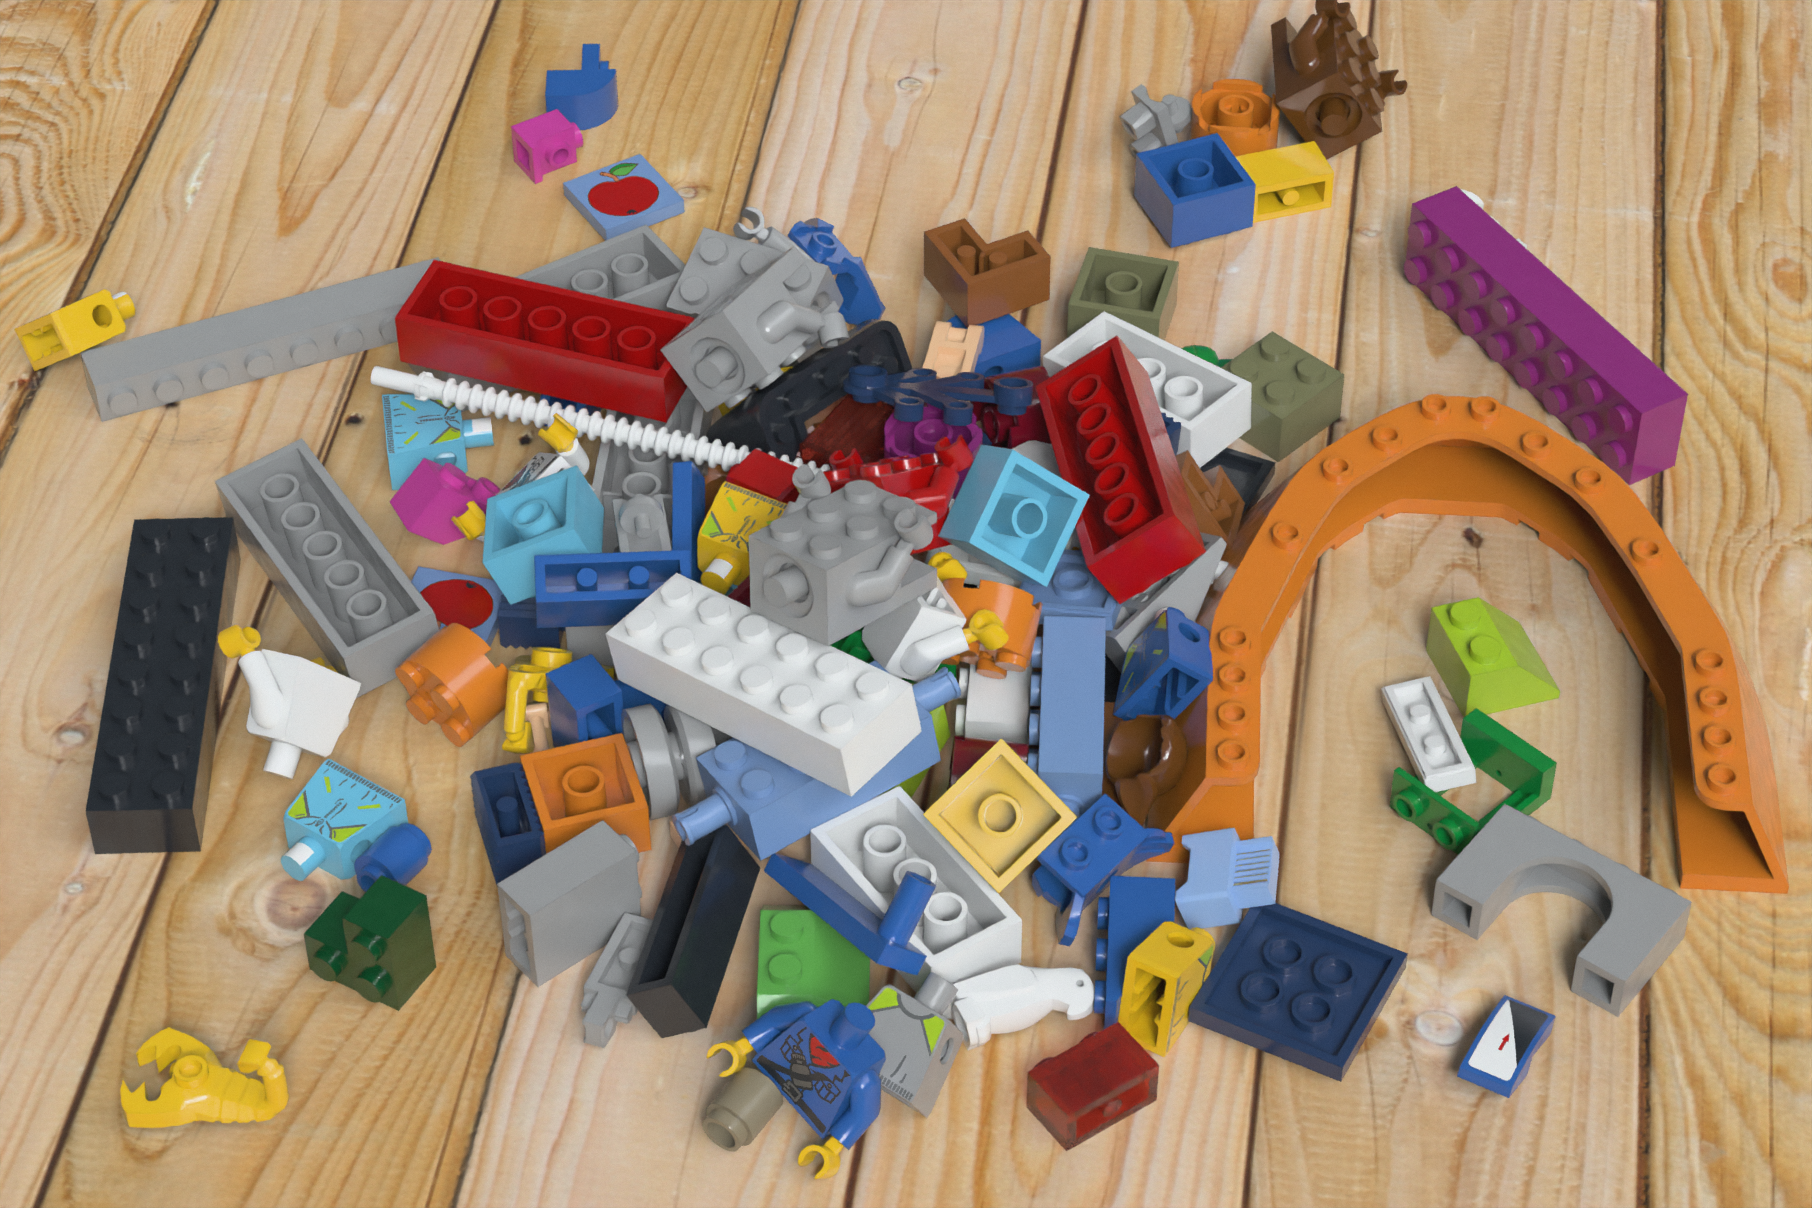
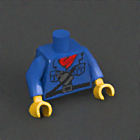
[706,999,886,1179]

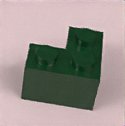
[304,875,436,1011]

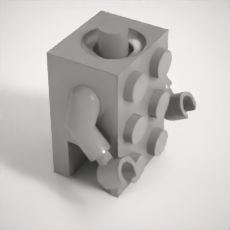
[666,207,844,368]
[660,246,850,412]
[749,464,937,646]

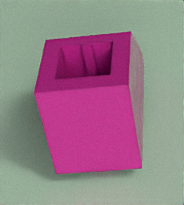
[389,458,500,545]

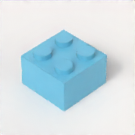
[938,445,1090,587]
[482,465,604,605]

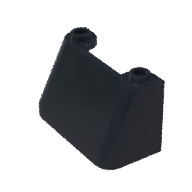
[706,319,913,462]

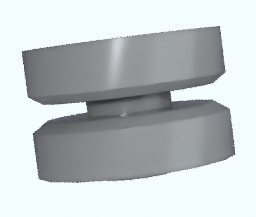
[621,704,716,821]

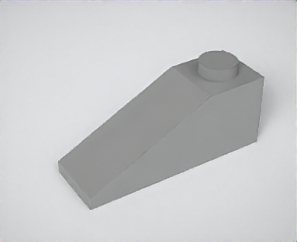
[1105,532,1227,673]

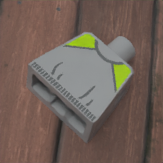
[866,972,963,1118]

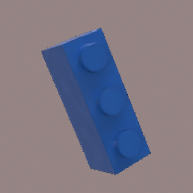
[534,550,691,628]

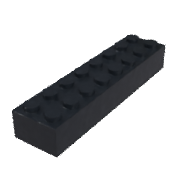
[85,517,241,854]

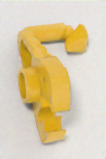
[502,647,614,754]
[120,1027,289,1128]

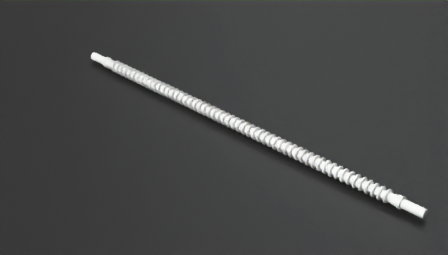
[371,366,1228,584]

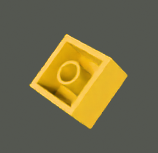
[923,739,1078,893]

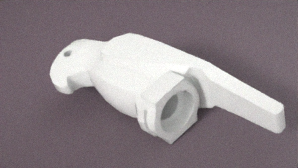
[942,964,1095,1050]

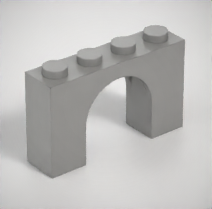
[1431,804,1692,1017]

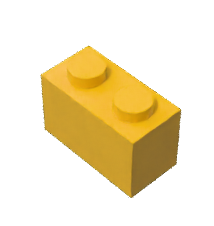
[1235,141,1334,223]

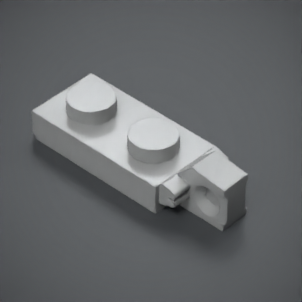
[581,913,653,1048]

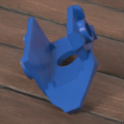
[788,218,886,325]
[1032,793,1174,947]

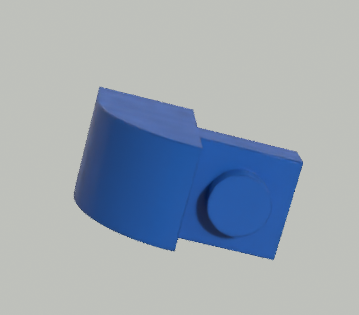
[545,44,618,131]

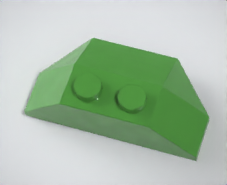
[757,905,870,1068]

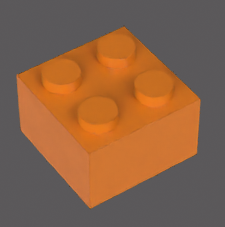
[520,733,651,854]

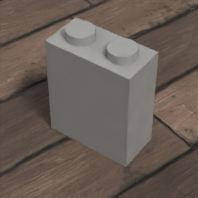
[497,820,642,987]

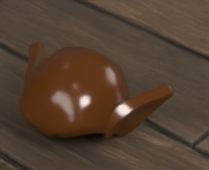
[1105,714,1188,827]

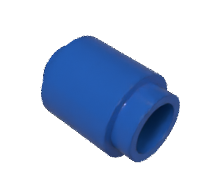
[354,823,432,892]

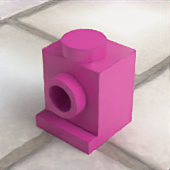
[511,109,583,184]

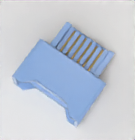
[1175,828,1280,929]

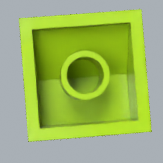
[1426,597,1560,717]

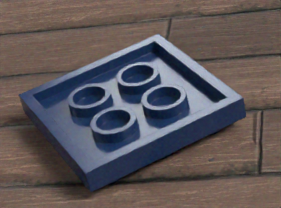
[1188,903,1408,1082]

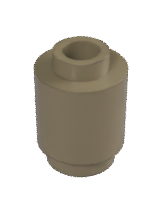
[702,1067,783,1152]

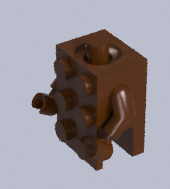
[1271,0,1407,160]

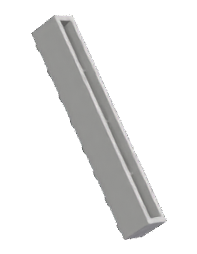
[80,257,440,422]

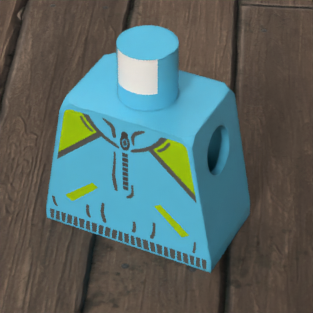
[382,394,494,491]
[281,759,408,881]

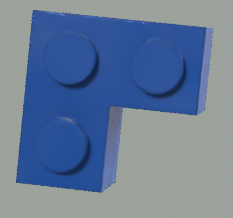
[546,654,666,748]

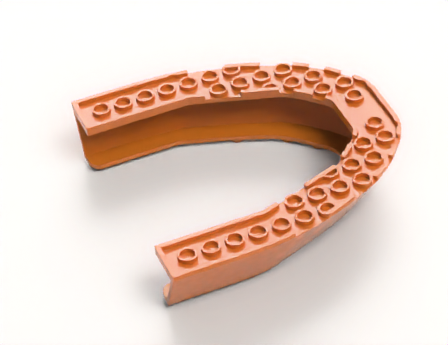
[1146,394,1789,894]

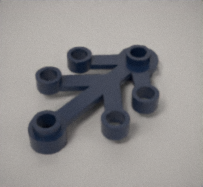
[843,365,1033,426]

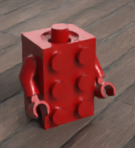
[823,435,973,555]

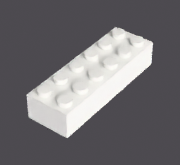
[605,573,922,797]

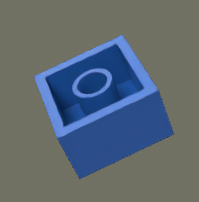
[1134,133,1256,248]

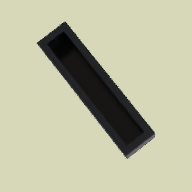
[626,825,760,1038]

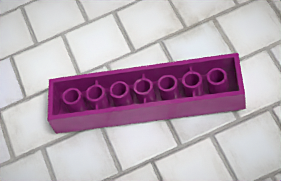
[1404,186,1688,485]

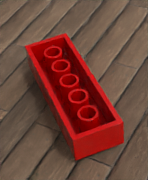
[395,260,695,423]
[1036,335,1206,604]

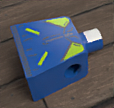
[1113,607,1213,721]

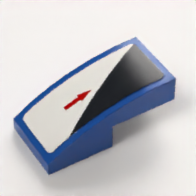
[1457,995,1556,1098]

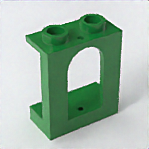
[1389,708,1557,855]

